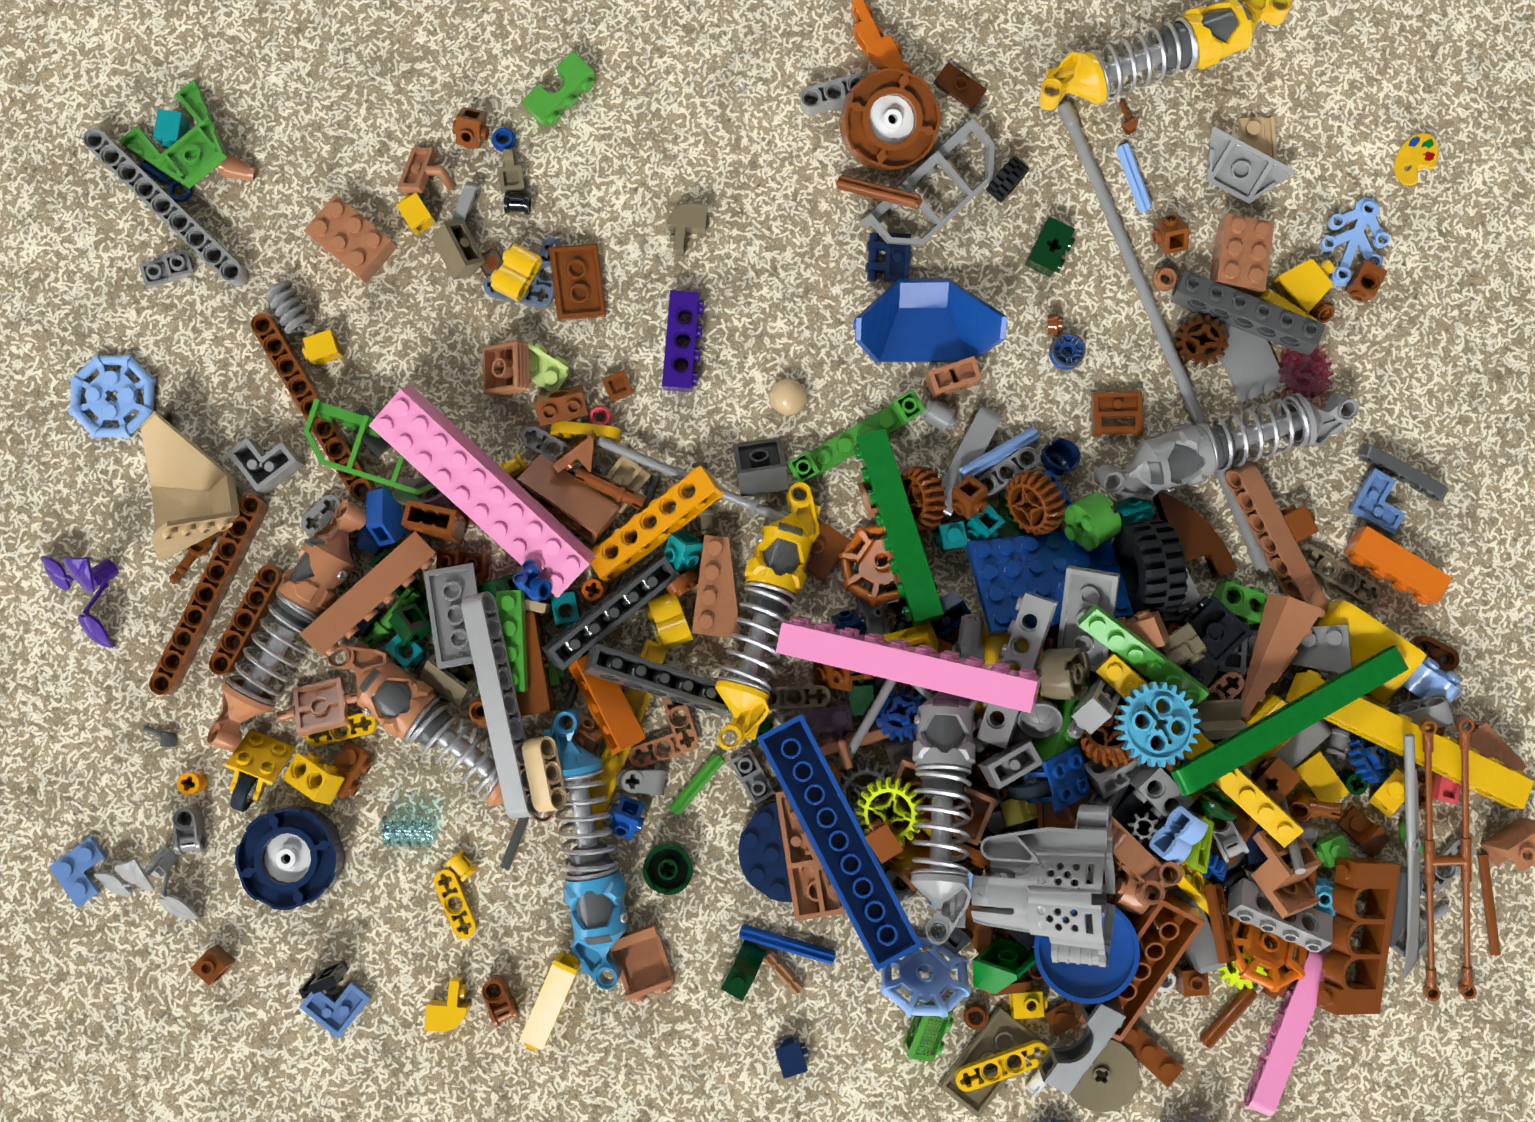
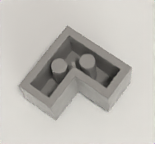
[227,438,305,495]

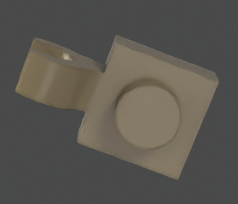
[498,149,526,194]

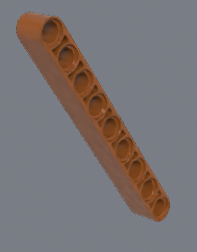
[251,313,376,503]
[149,494,268,695]

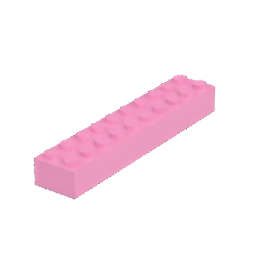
[369,384,596,598]
[776,616,1042,713]

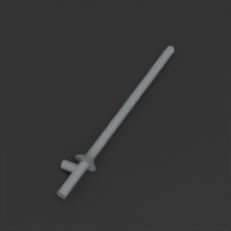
[596,436,787,521]

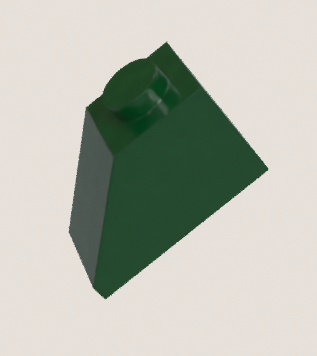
[720,940,767,1001]

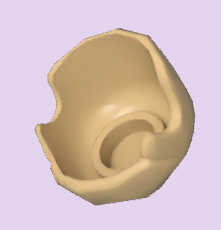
[768,378,807,415]

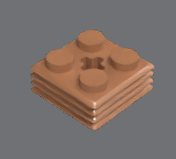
[483,340,531,397]

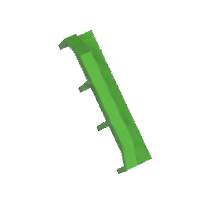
[303,398,436,496]

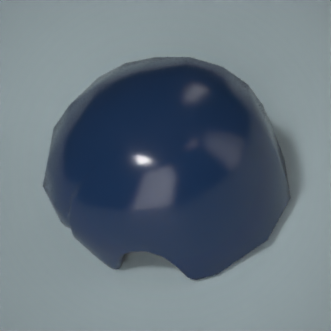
[1040,437,1081,475]

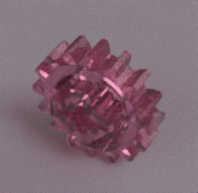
[1278,348,1334,399]

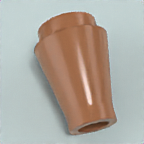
[218,154,257,181]

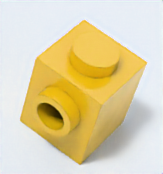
[1009,987,1048,1019]

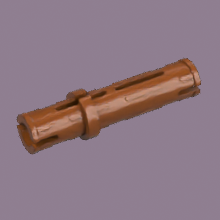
[574,465,648,511]

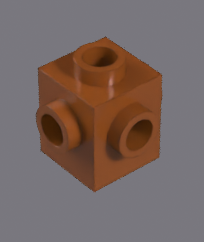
[452,107,489,149]
[1152,214,1190,254]
[951,474,988,520]

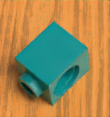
[550,591,581,629]
[384,634,428,668]

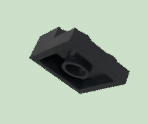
[1178,595,1253,668]

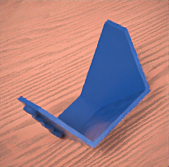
[853,278,1008,362]

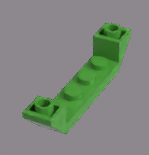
[786,389,926,482]

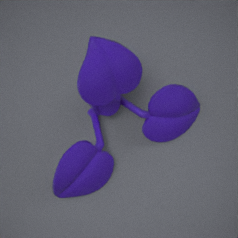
[40,556,119,648]

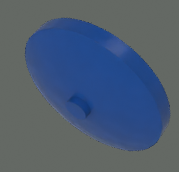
[1034,901,1140,1004]

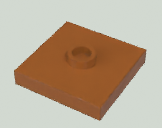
[806,519,851,581]

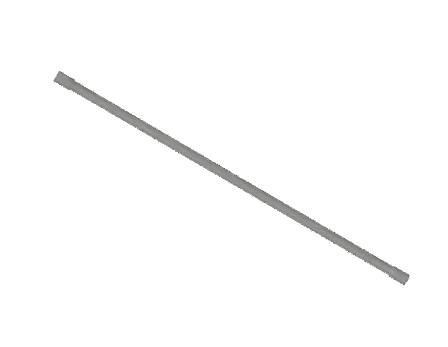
[1058,101,1270,571]

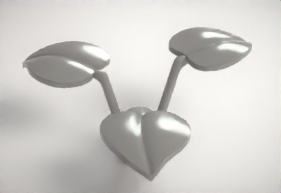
[93,847,203,920]

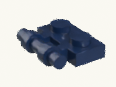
[865,232,911,283]

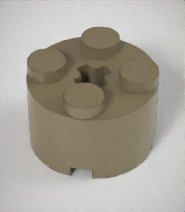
[1035,648,1090,700]

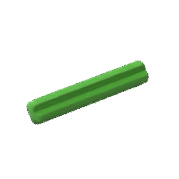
[669,753,725,815]

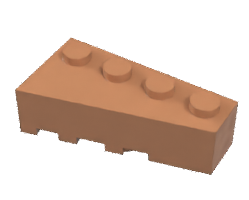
[692,535,741,639]

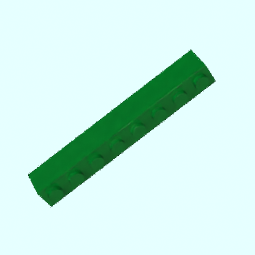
[853,428,944,628]

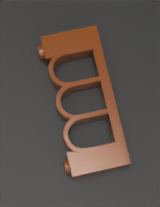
[1316,857,1401,1015]

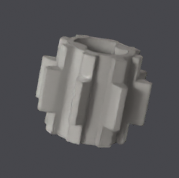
[1127,812,1158,844]

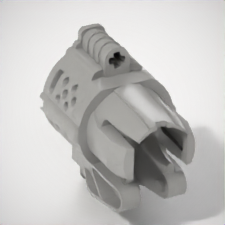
[971,804,1116,967]

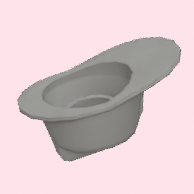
[394,477,451,507]

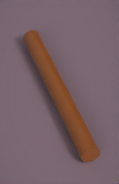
[1477,854,1501,956]

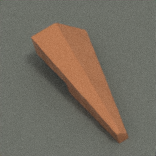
[1241,594,1326,720]
[775,791,845,921]

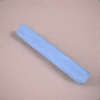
[959,428,1040,479]

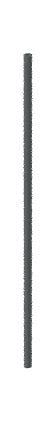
[500,475,661,870]

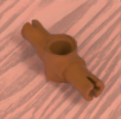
[1286,790,1342,822]

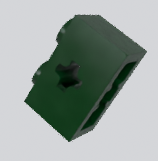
[1025,217,1075,278]

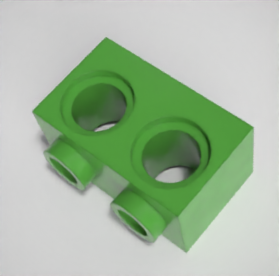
[1214,579,1268,626]

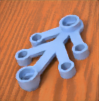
[1319,198,1390,286]

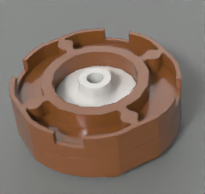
[839,68,941,172]

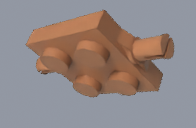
[277,677,357,737]

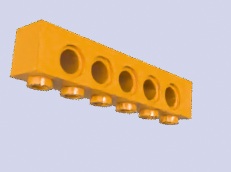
[590,465,725,584]

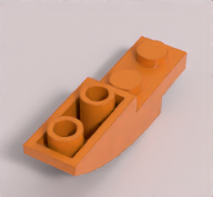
[851,0,912,73]

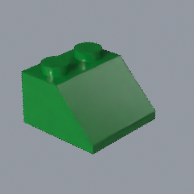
[972,937,1036,994]

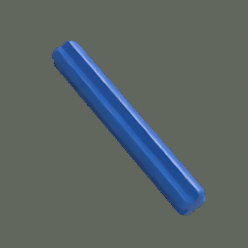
[739,924,836,965]

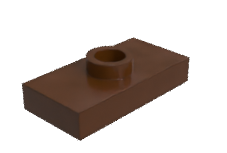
[933,62,987,111]

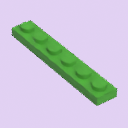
[1077,604,1209,709]

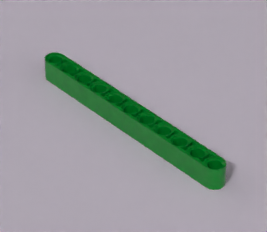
[1170,645,1409,796]

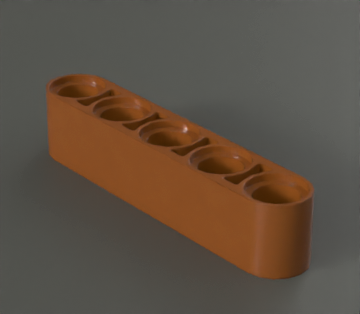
[209,565,285,675]

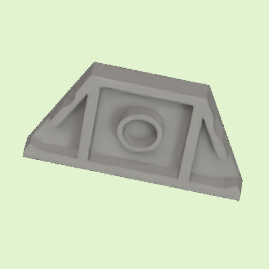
[1206,126,1296,204]

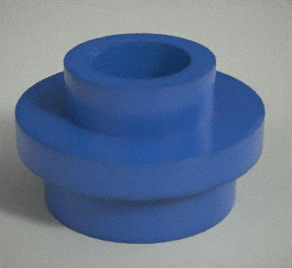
[492,128,516,152]

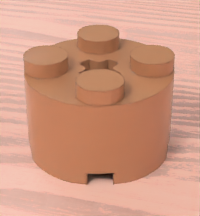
[1103,861,1155,915]

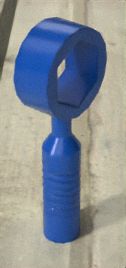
[140,160,193,202]

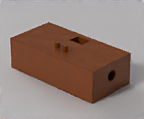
[516,611,557,716]

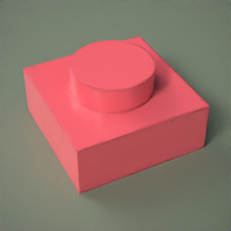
[1432,774,1461,805]

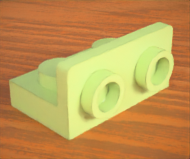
[528,343,572,392]

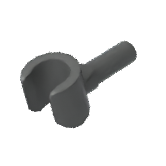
[143,725,177,747]

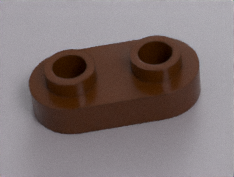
[1410,635,1459,671]

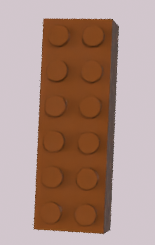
[1072,891,1205,1042]

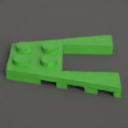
[119,80,227,189]

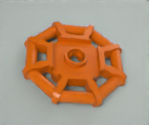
[838,525,922,607]
[1229,916,1308,992]

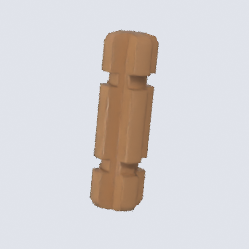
[764,951,804,995]

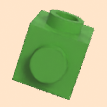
[1312,832,1352,868]

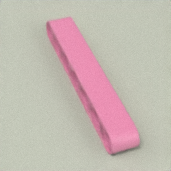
[1244,950,1328,1116]

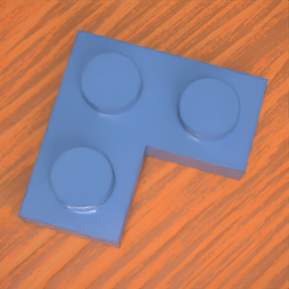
[1348,468,1406,535]
[49,836,107,907]
[299,981,372,1039]

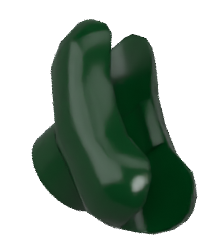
[1197,786,1238,821]

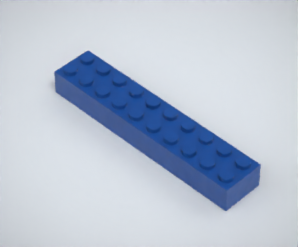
[756,714,922,971]

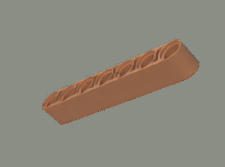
[1225,461,1328,611]

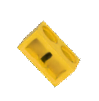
[282,752,345,805]

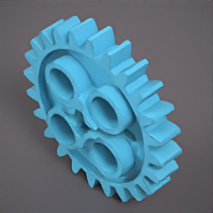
[1114,682,1201,767]

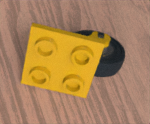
[225,729,296,812]

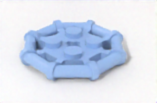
[68,353,157,439]
[880,937,971,1018]

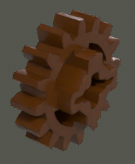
[1174,314,1230,368]

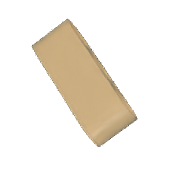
[522,736,567,812]

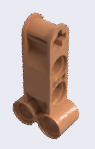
[1112,816,1183,906]

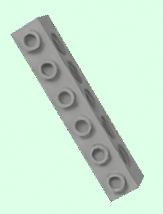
[975,592,1058,749]

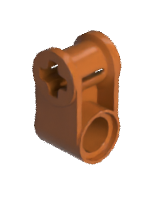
[481,974,521,1027]

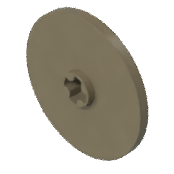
[1069,1038,1140,1112]

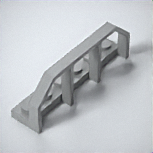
[860,118,995,246]

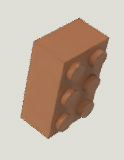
[304,194,397,283]
[1210,213,1275,298]

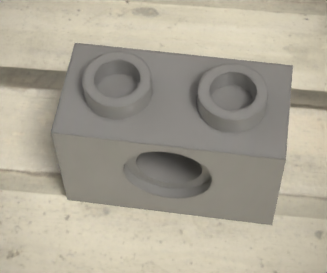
[978,739,1042,789]

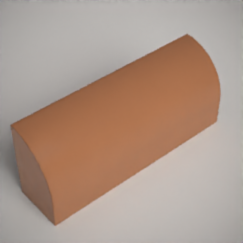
[516,454,620,545]

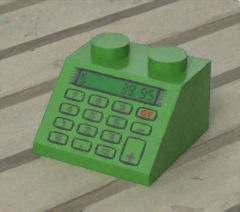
[903,1001,953,1062]

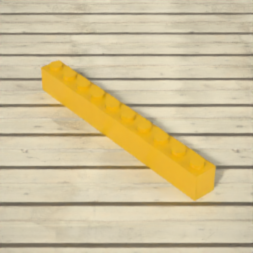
[1285,670,1535,809]

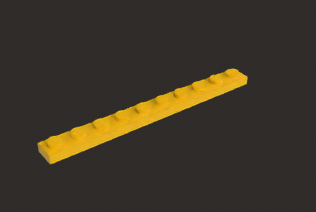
[1095,652,1304,848]

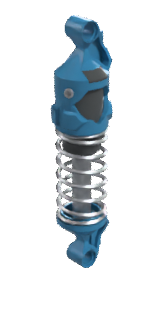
[543,708,629,990]

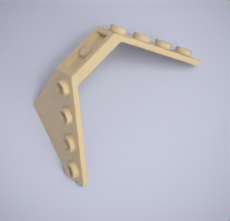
[140,411,240,562]

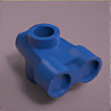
[512,560,552,602]

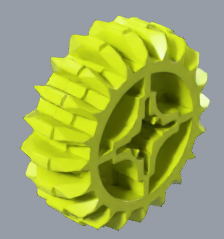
[856,777,925,843]

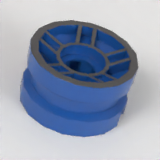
[1049,333,1086,370]

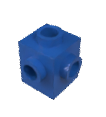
[607,795,645,840]

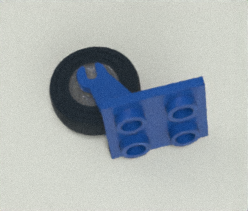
[1008,745,1091,812]

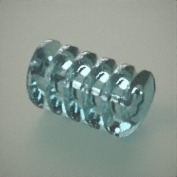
[381,815,437,848]

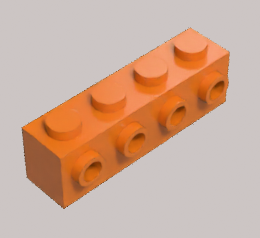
[1343,526,1452,605]
[568,655,646,756]

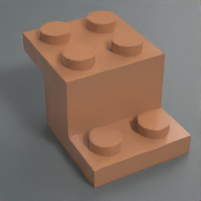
[1251,830,1322,919]

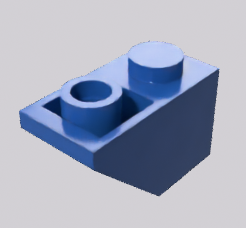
[366,485,408,546]

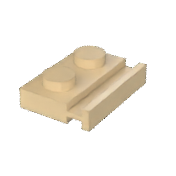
[1237,116,1278,161]
[595,455,651,515]

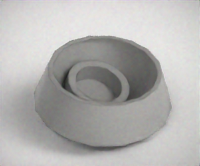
[1018,699,1063,738]

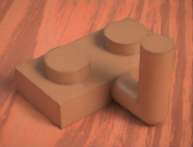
[397,148,456,193]

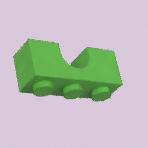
[522,51,596,129]

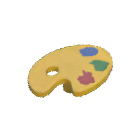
[1394,133,1439,186]

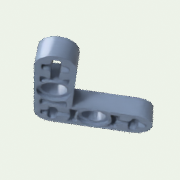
[483,238,562,308]

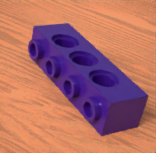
[662,290,704,393]

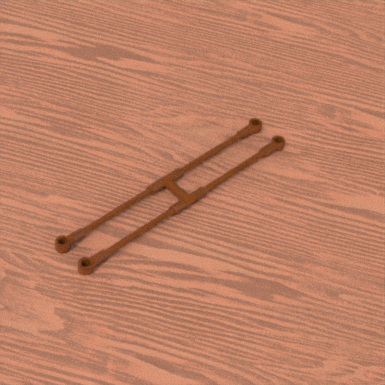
[1418,716,1477,1001]

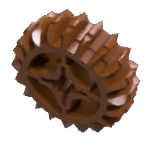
[900,466,947,533]
[1004,469,1067,536]
[1079,703,1143,768]

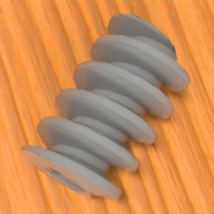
[265,280,312,336]

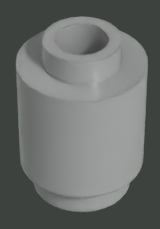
[920,398,958,432]

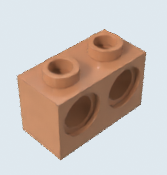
[925,356,982,400]

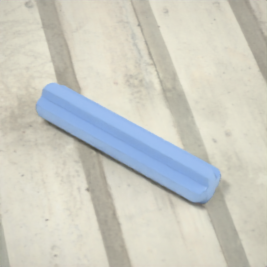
[1116,143,1153,213]

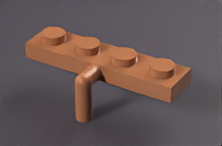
[819,726,890,770]

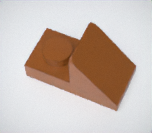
[552,430,596,473]
[1336,806,1390,858]

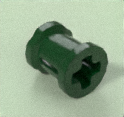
[1337,769,1368,795]

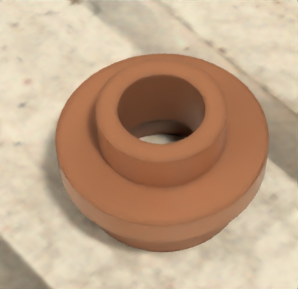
[1152,267,1177,292]

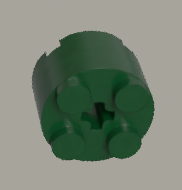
[642,841,694,895]

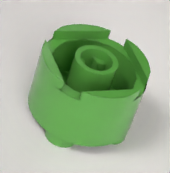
[1064,492,1122,551]

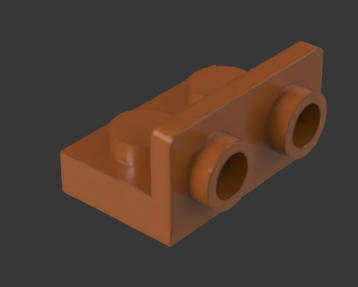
[332,740,373,799]

